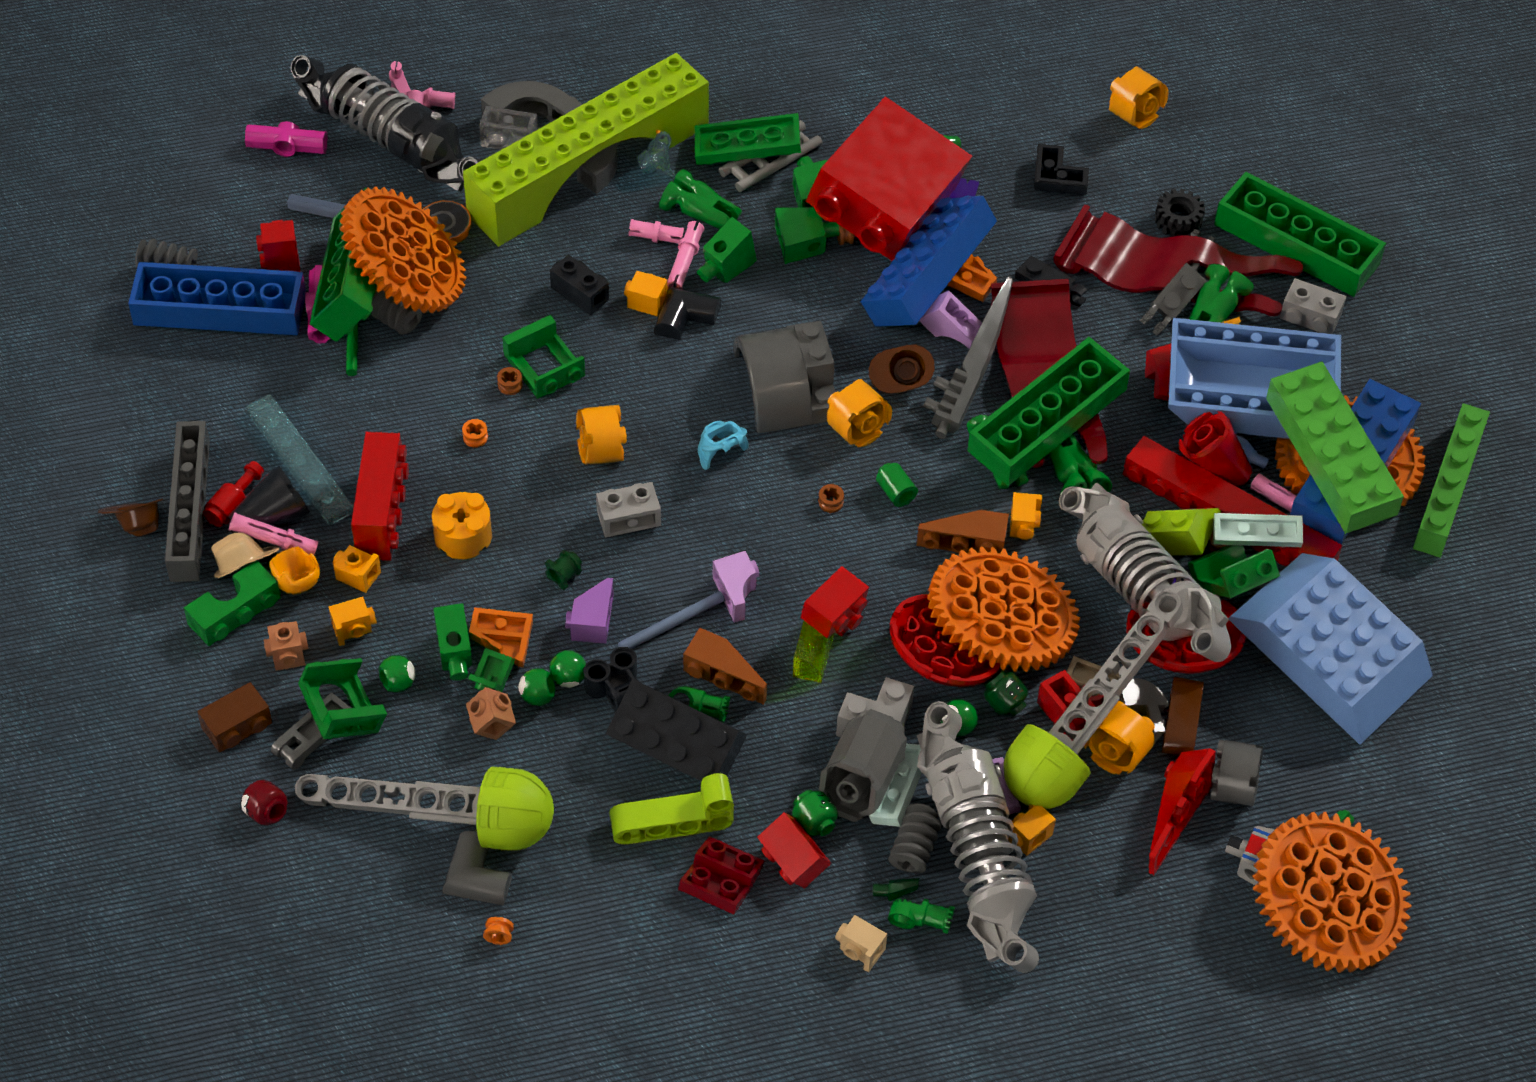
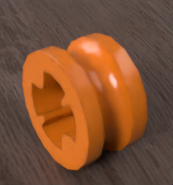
[462,419,488,448]
[483,917,514,945]

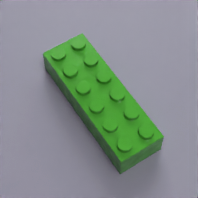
[1266,361,1404,534]

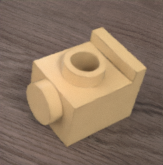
[835,915,887,972]

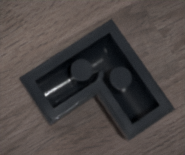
[1034,144,1089,195]
[654,287,721,340]

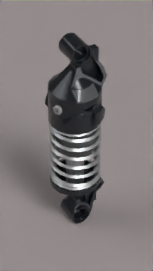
[291,55,482,192]

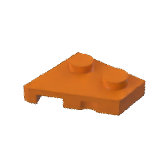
[947,254,997,302]
[469,607,533,668]

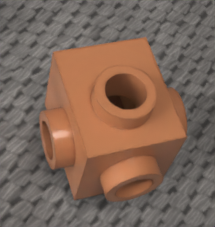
[263,621,308,671]
[466,687,516,740]

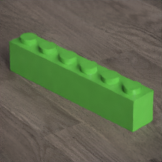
[1413,403,1490,558]

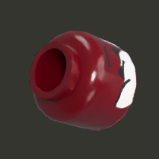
[241,779,288,826]

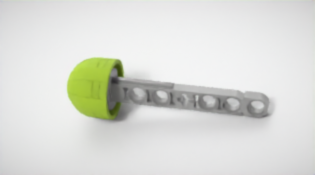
[1003,591,1183,809]
[295,767,554,850]

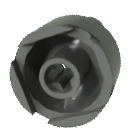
[1211,740,1263,806]

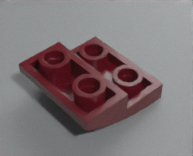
[678,836,764,915]

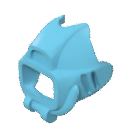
[697,421,749,470]

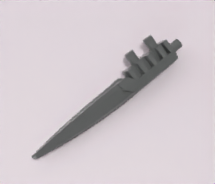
[923,275,1013,439]

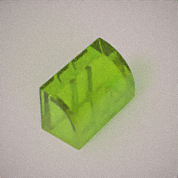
[793,621,835,683]

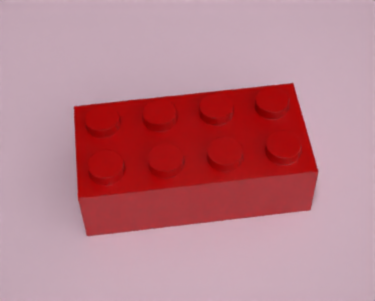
[351,432,409,561]

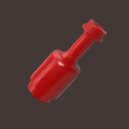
[203,461,264,527]

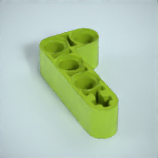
[609,773,734,844]

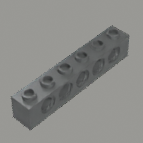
[165,421,210,582]

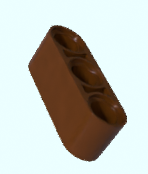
[1162,677,1204,756]

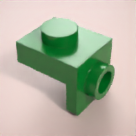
[468,648,515,692]

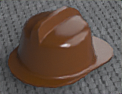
[868,344,935,394]
[98,498,163,536]

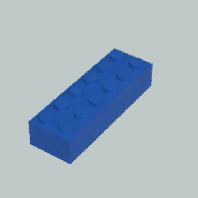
[860,195,997,327]
[128,262,306,335]
[1290,379,1421,544]

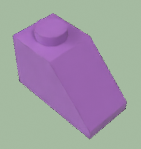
[565,578,614,644]

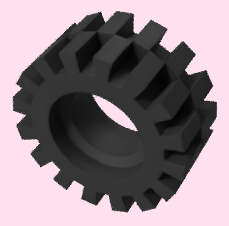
[1155,189,1205,237]

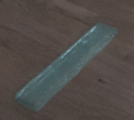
[245,394,354,525]

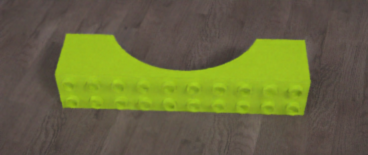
[463,53,709,247]

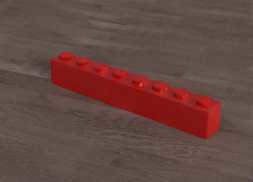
[1123,436,1343,566]

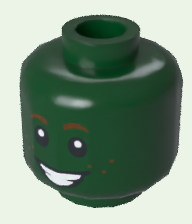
[984,670,1028,716]

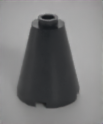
[226,466,310,533]

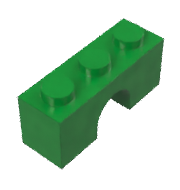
[184,560,281,646]

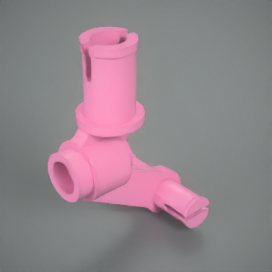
[389,61,456,109]

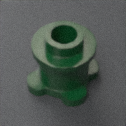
[545,550,582,590]

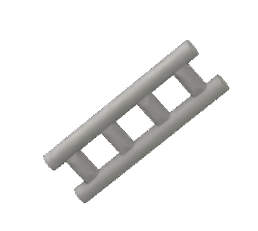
[718,120,823,192]

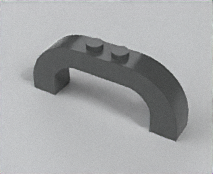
[481,81,618,194]

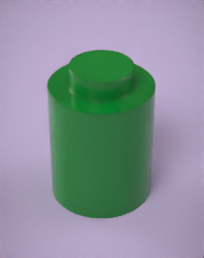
[876,463,918,507]

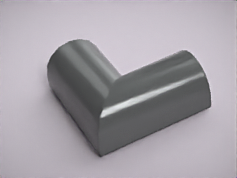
[443,831,512,906]

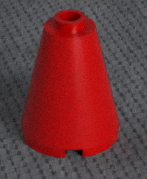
[1179,411,1252,486]

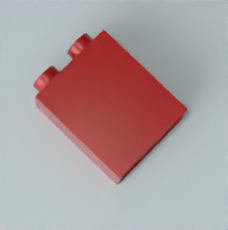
[806,96,972,261]

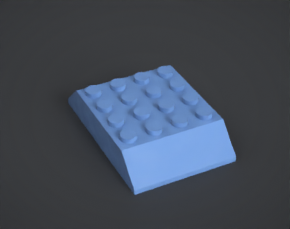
[1168,318,1341,439]
[1229,553,1433,745]

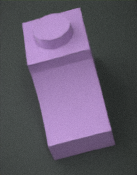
[919,290,982,349]
[713,551,759,623]

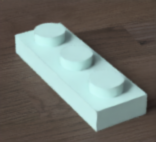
[1213,513,1303,547]
[869,744,922,827]

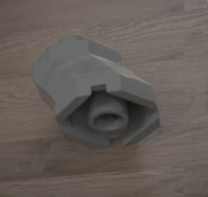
[819,709,907,822]

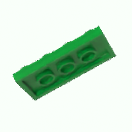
[695,113,801,165]

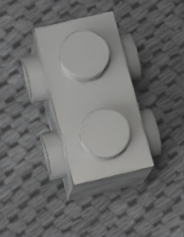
[1280,278,1347,334]
[596,482,661,538]

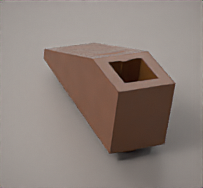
[916,510,1009,553]
[683,628,767,705]

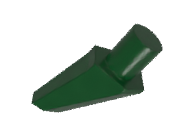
[873,878,920,901]

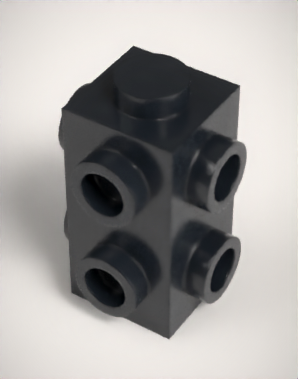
[550,254,609,315]

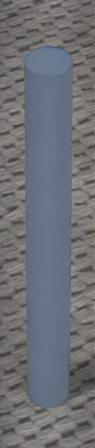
[618,591,725,649]

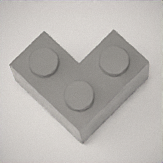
[836,677,914,737]

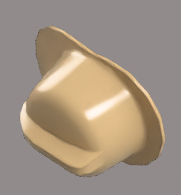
[211,533,279,578]

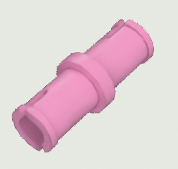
[629,219,684,244]

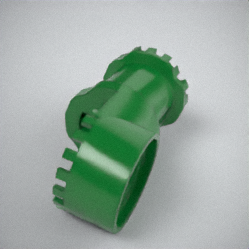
[668,686,730,723]
[888,898,955,934]

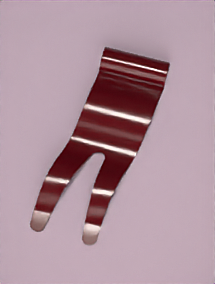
[1054,204,1303,316]
[991,279,1108,468]

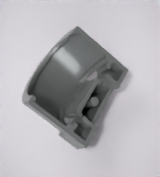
[733,321,836,433]

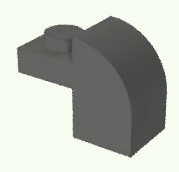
[1117,678,1169,744]

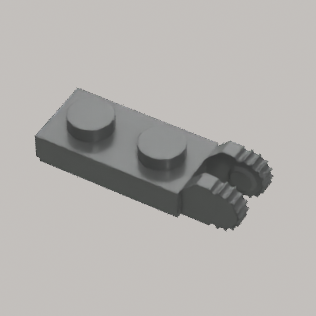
[1139,263,1207,336]

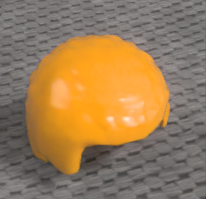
[269,547,320,594]

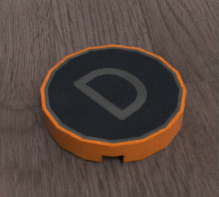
[423,200,472,244]

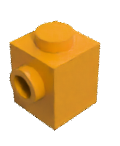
[624,271,668,317]

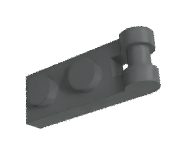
[271,692,351,770]

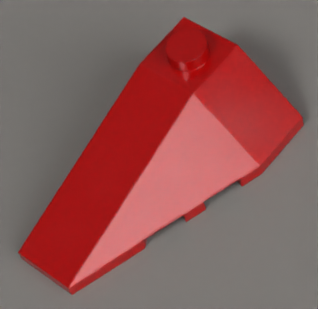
[1149,748,1216,875]

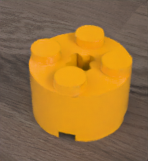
[1109,66,1168,129]
[827,379,892,447]
[576,405,627,465]
[432,492,492,559]
[1084,701,1155,775]

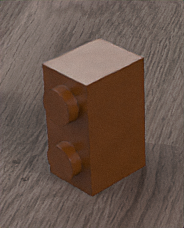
[197,682,272,753]

